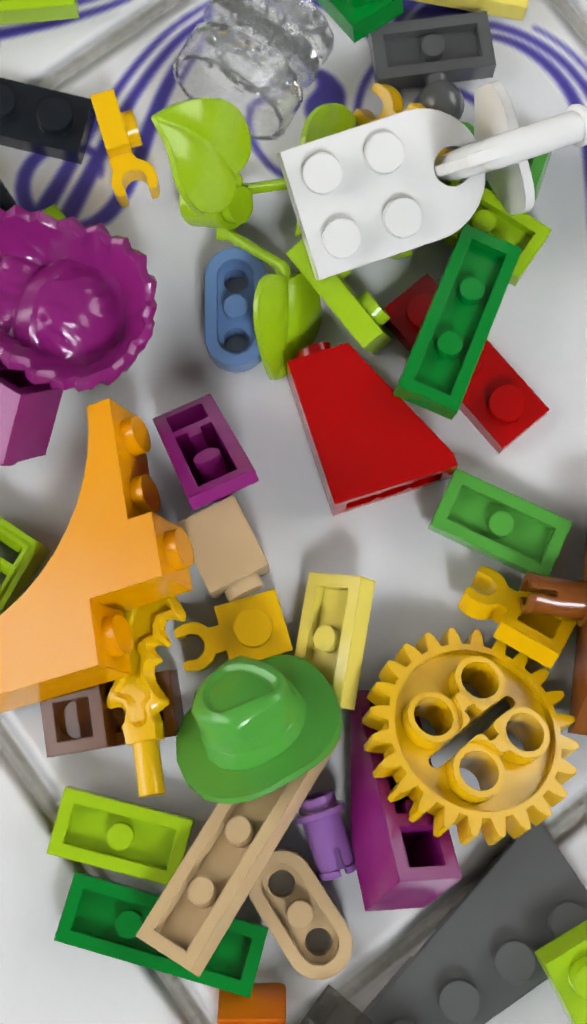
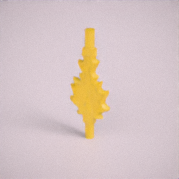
[106,595,186,798]

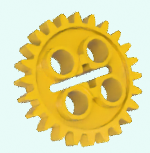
[362,628,579,846]

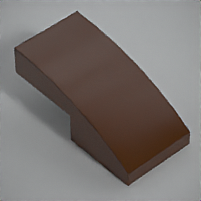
[40,670,184,758]

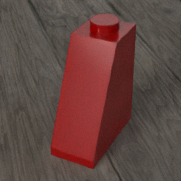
[287,342,458,516]

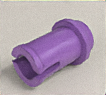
[294,789,356,881]

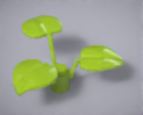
[151,98,358,380]

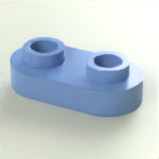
[205,247,266,373]

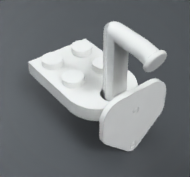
[277,80,587,280]

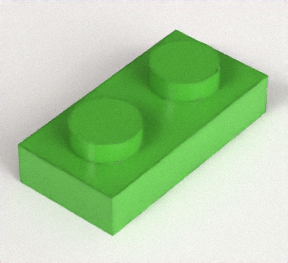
[428,468,573,576]

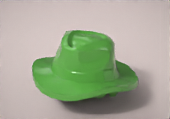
[176,654,343,804]

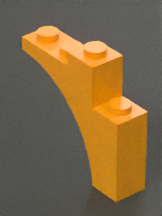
[0,398,194,713]

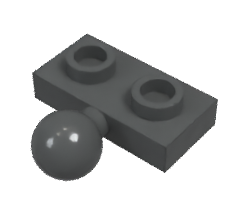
[368,11,496,120]

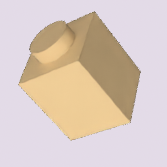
[175,495,270,603]

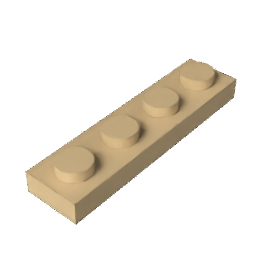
[136,737,341,977]

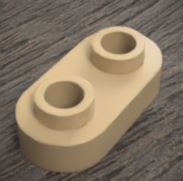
[249,848,353,980]

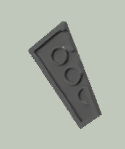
[354,823,587,1024]

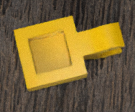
[90,89,160,207]

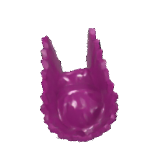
[0,204,157,392]

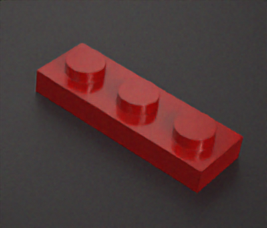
[384,273,550,454]

